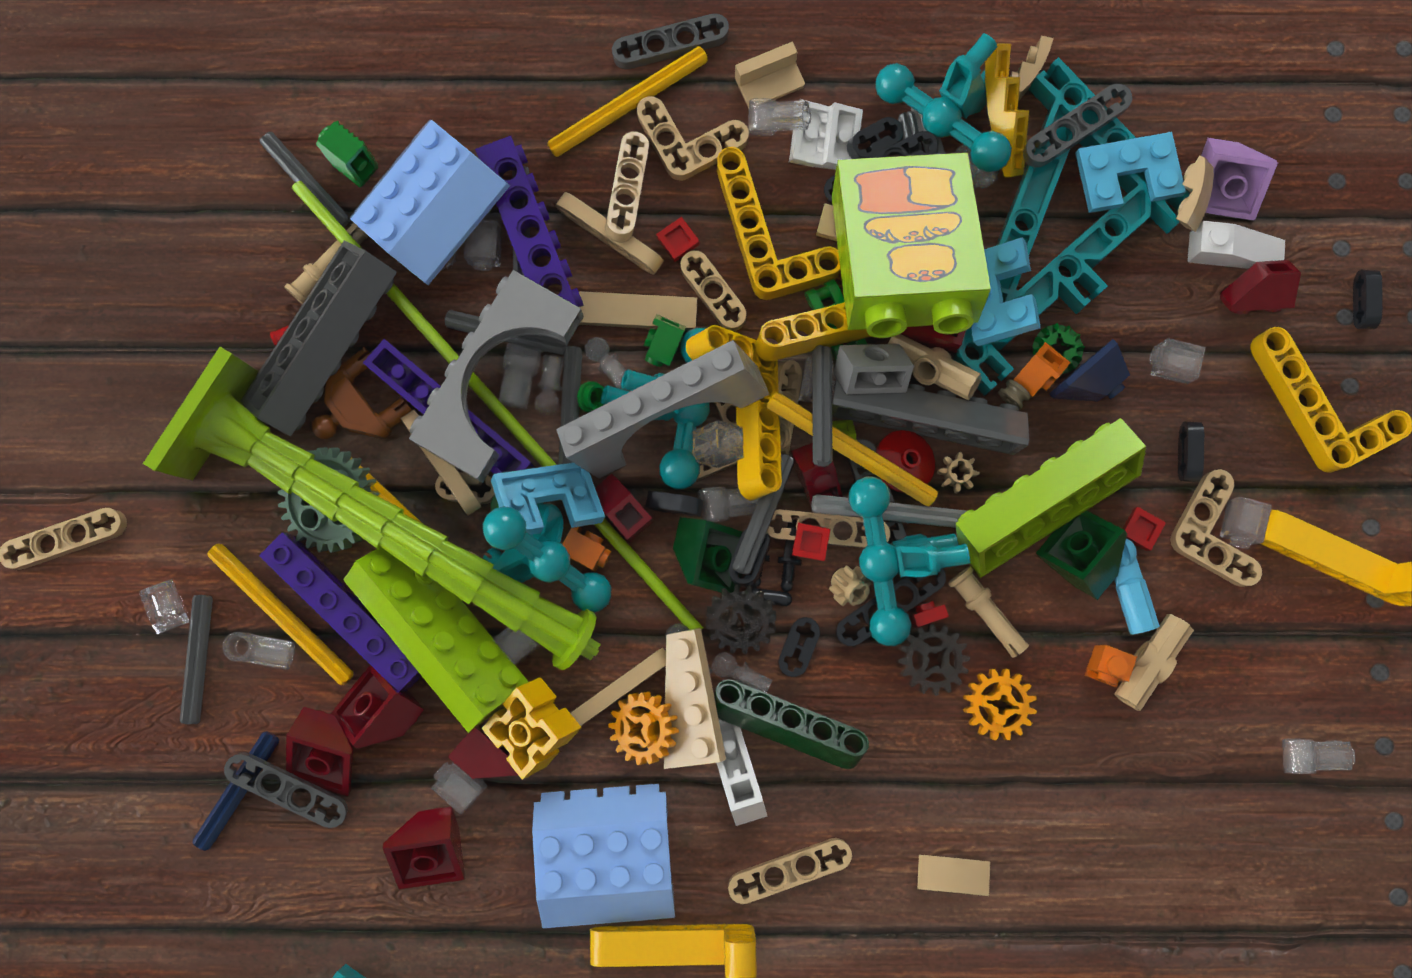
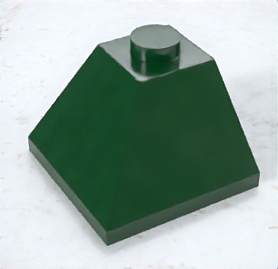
[1036,510,1127,600]
[673,517,743,597]

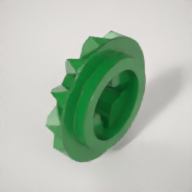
[1033,323,1085,374]

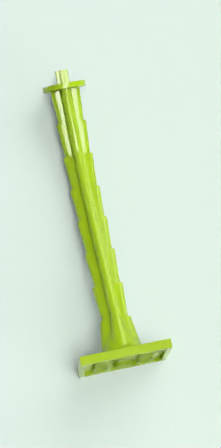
[143,347,601,670]

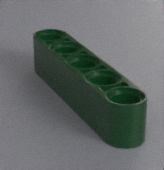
[714,679,869,769]

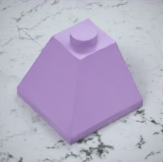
[1201,138,1278,221]

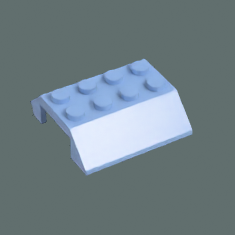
[350,120,510,285]
[532,784,675,928]

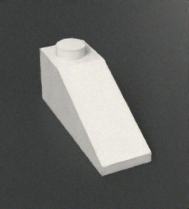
[1188,221,1285,269]
[717,719,767,826]

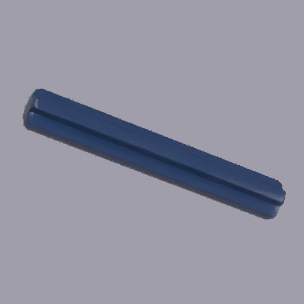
[192,731,279,851]

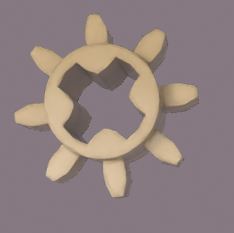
[937,452,980,493]
[829,566,871,606]

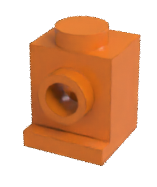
[1014,342,1071,397]
[562,527,612,572]
[1084,645,1137,688]

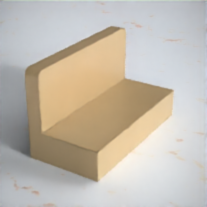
[735,41,805,109]

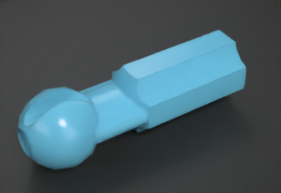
[1114,538,1160,635]

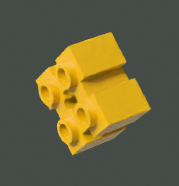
[482,677,582,780]

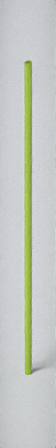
[292,180,703,630]

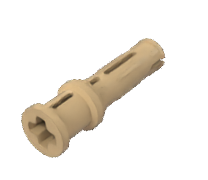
[284,222,368,305]
[948,566,1029,658]

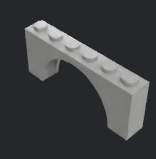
[409,270,584,483]
[556,340,770,478]

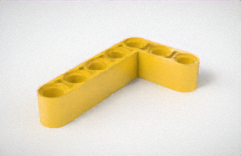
[717,147,841,300]
[755,302,871,361]
[686,325,782,500]
[1250,327,1412,473]
[1257,510,1412,607]
[590,924,757,978]

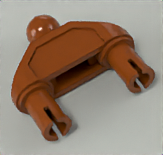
[311,346,413,439]

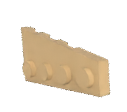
[664,628,726,769]

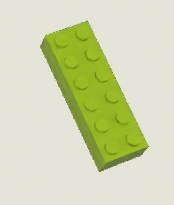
[955,418,1146,578]
[343,547,529,733]

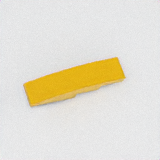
[985,43,1029,177]

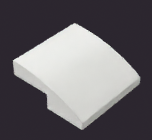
[789,99,863,170]

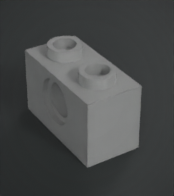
[833,344,914,395]

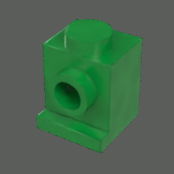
[644,314,686,367]

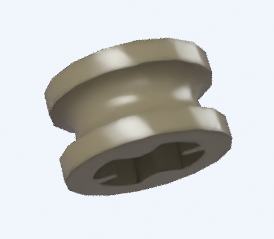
[998,379,1031,410]

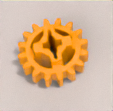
[963,669,1037,740]
[608,691,679,765]

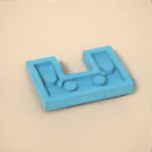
[1075,132,1186,213]
[971,237,1041,346]
[491,463,605,535]

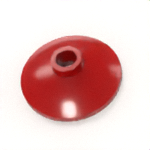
[876,430,935,493]

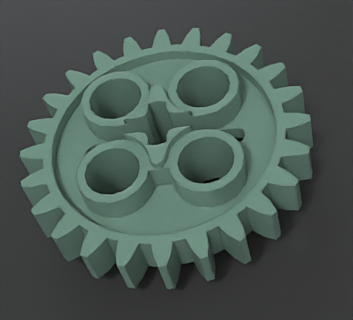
[278,447,379,553]

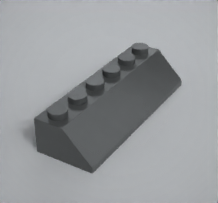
[240,240,397,437]
[832,378,1029,455]

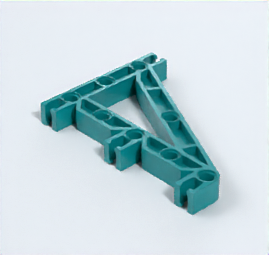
[953,57,1190,396]

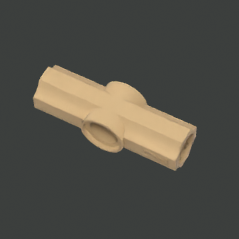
[888,334,982,400]
[1114,614,1194,711]

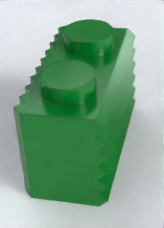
[316,121,379,188]

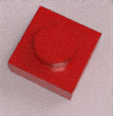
[656,216,700,263]
[1122,507,1166,551]
[792,523,831,561]
[909,601,949,628]

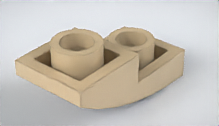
[1010,35,1054,101]
[1176,155,1214,232]
[917,855,990,896]

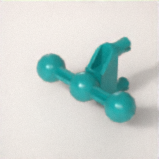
[875,33,1012,173]
[601,328,710,489]
[849,477,970,646]
[483,503,612,612]

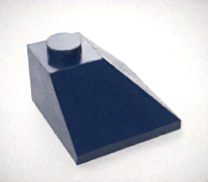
[1049,339,1130,402]

